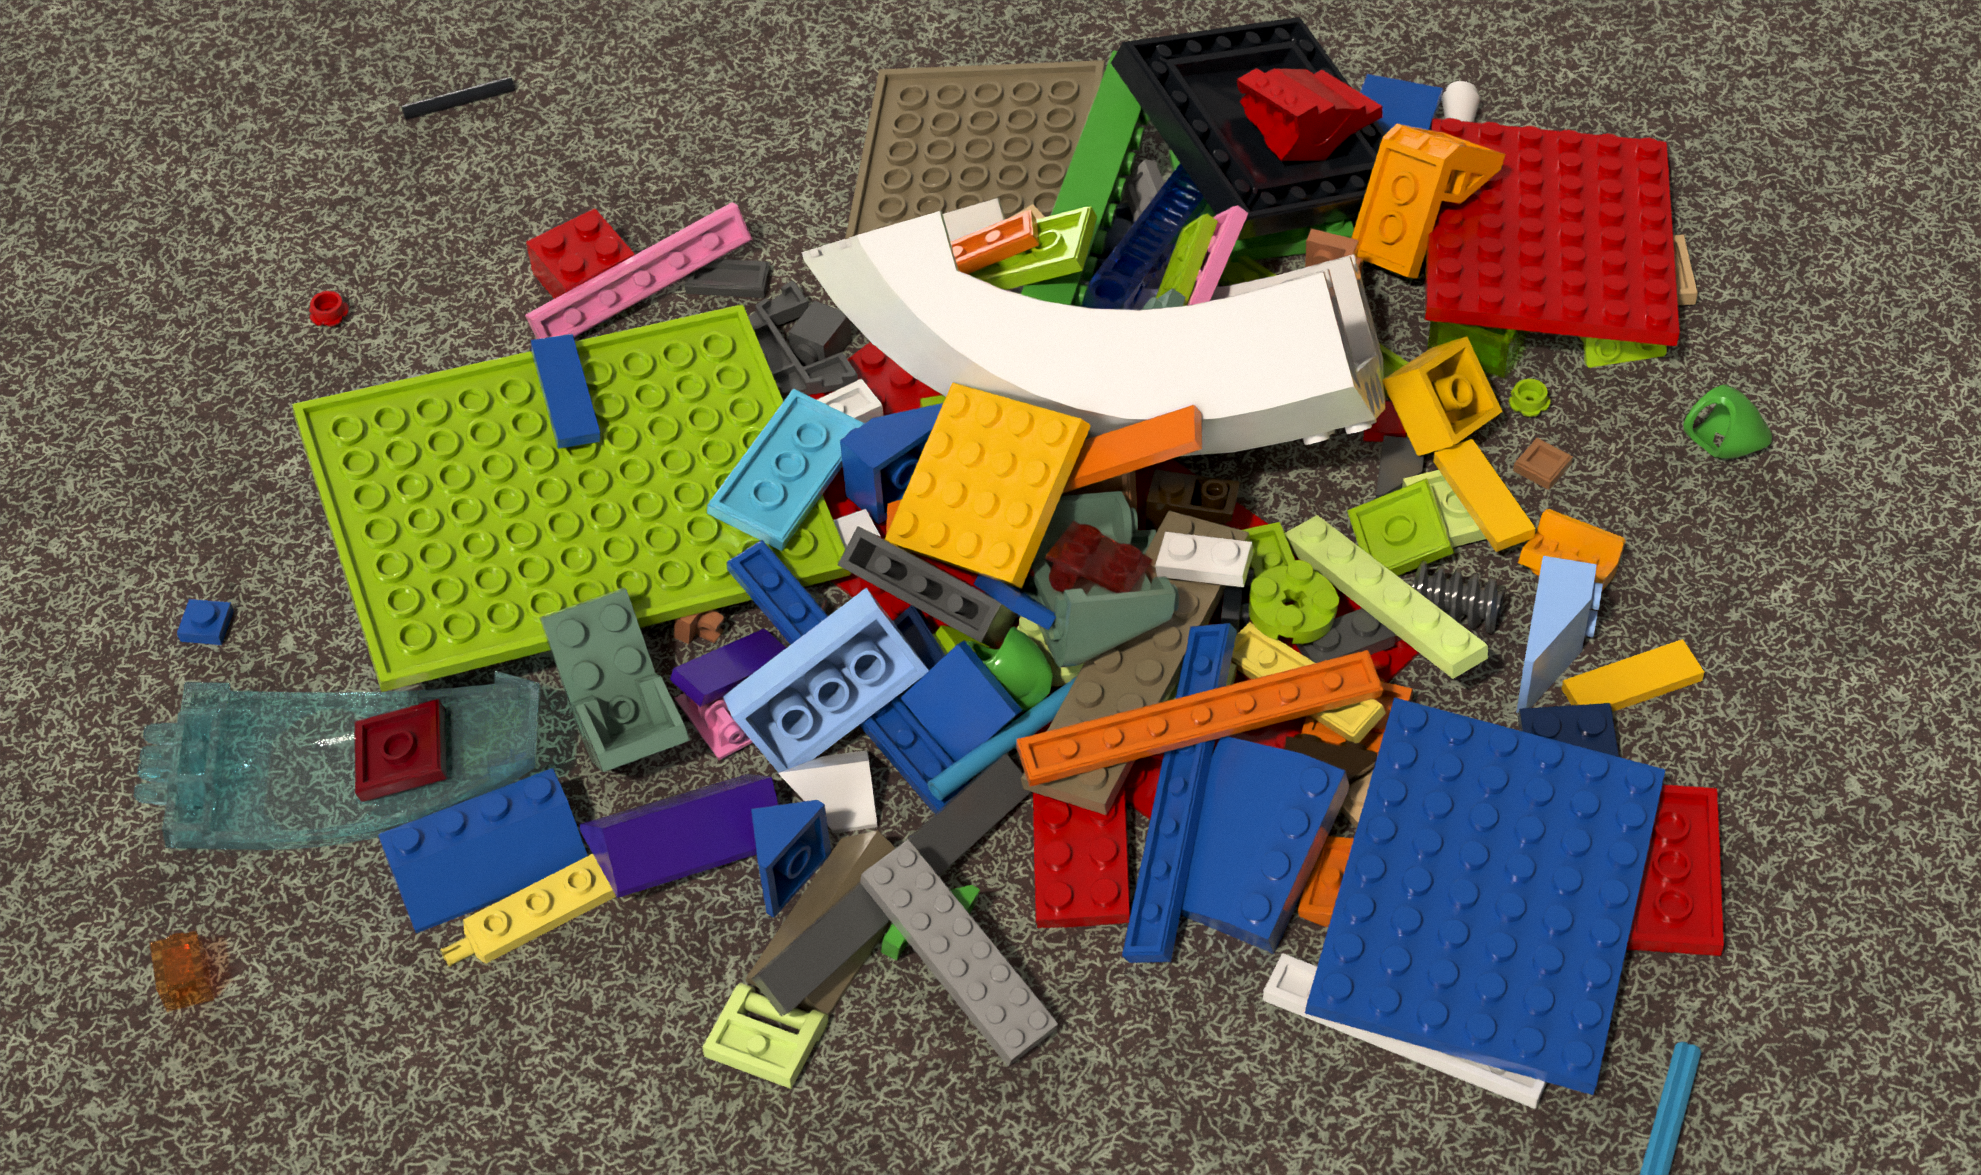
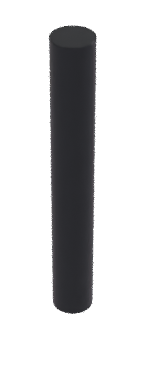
[401,76,515,120]

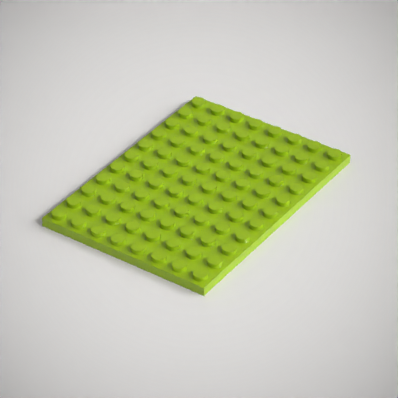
[292,304,851,692]

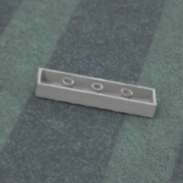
[860,839,1058,1066]

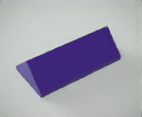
[580,774,778,898]

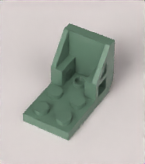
[539,588,690,772]

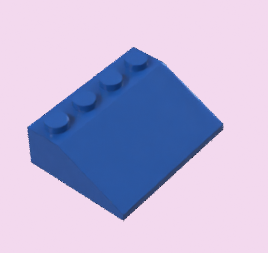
[1180,736,1350,954]

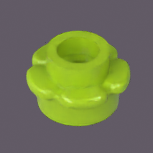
[1509,379,1550,417]

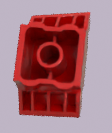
[1237,68,1383,161]

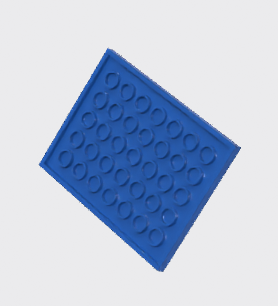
[1305,697,1666,1095]

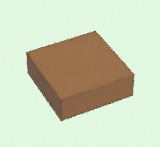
[1513,438,1573,490]

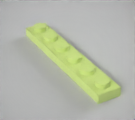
[1285,515,1488,679]

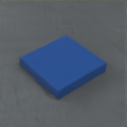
[901,640,1022,763]

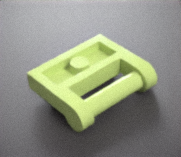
[703,983,828,1089]

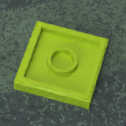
[1347,478,1454,576]

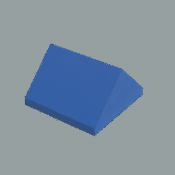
[751,800,831,918]

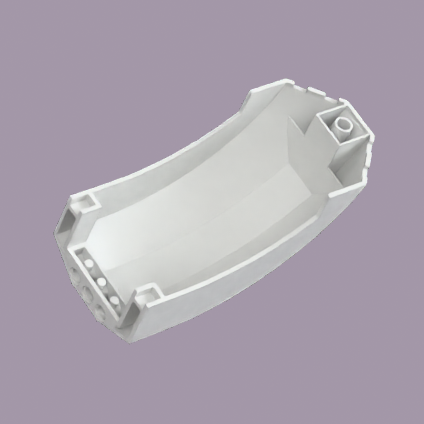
[802,198,1385,456]

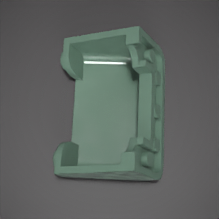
[1020,491,1179,667]

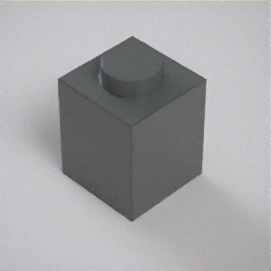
[789,300,852,367]

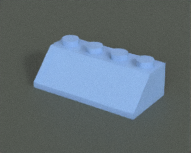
[723,588,929,773]

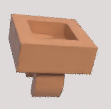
[674,610,725,644]

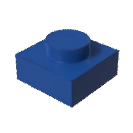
[177,599,234,645]

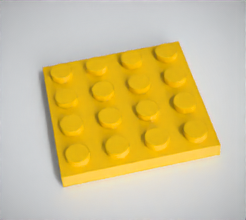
[885,383,1091,588]

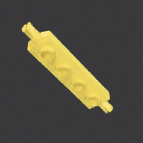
[440,854,616,967]

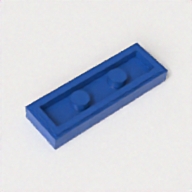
[531,334,600,449]
[974,575,1056,630]

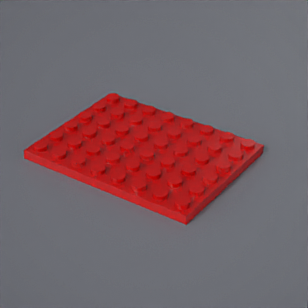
[1425,118,1680,346]

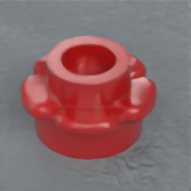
[309,291,349,327]

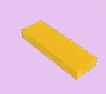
[1433,439,1536,552]
[1561,639,1704,712]

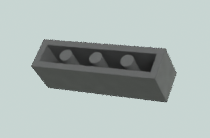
[837,526,1018,649]

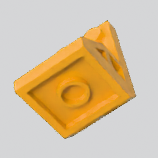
[1352,124,1506,279]

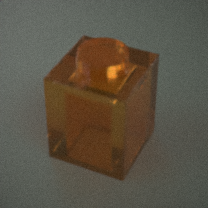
[150,931,214,1012]

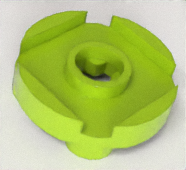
[1249,560,1339,644]

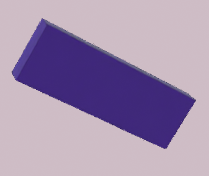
[669,628,786,707]

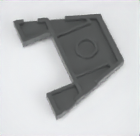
[748,280,858,399]

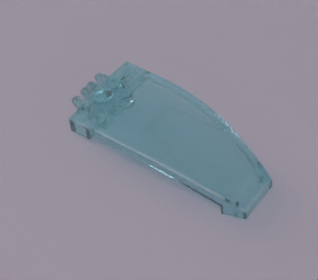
[133,671,540,850]

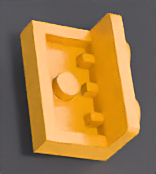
[1518,509,1626,591]

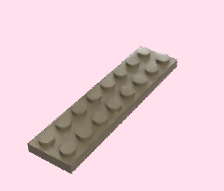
[1021,511,1250,815]

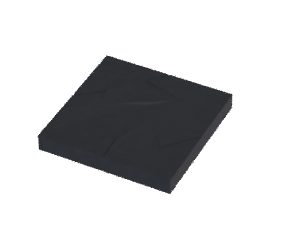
[1111,17,1385,240]

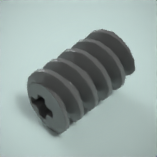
[1412,560,1506,634]

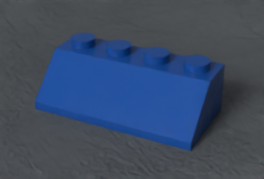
[378,768,588,933]

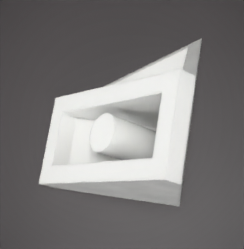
[778,750,878,833]

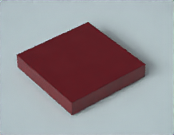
[355,699,447,802]

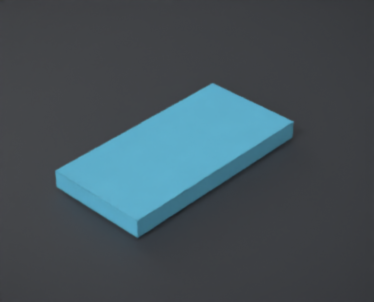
[707,388,865,551]

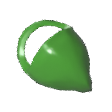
[1683,384,1772,459]
[966,626,1053,714]

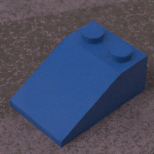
[840,403,943,525]

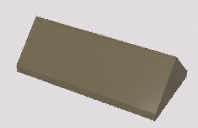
[745,830,896,1018]

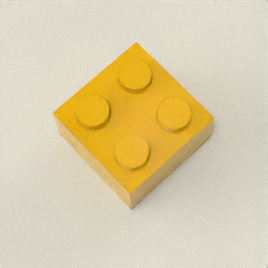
[1382,336,1503,456]

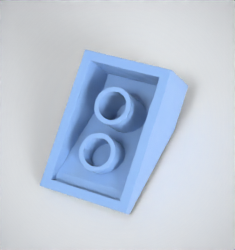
[1516,556,1603,713]

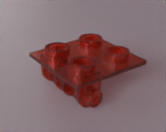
[1045,521,1153,593]

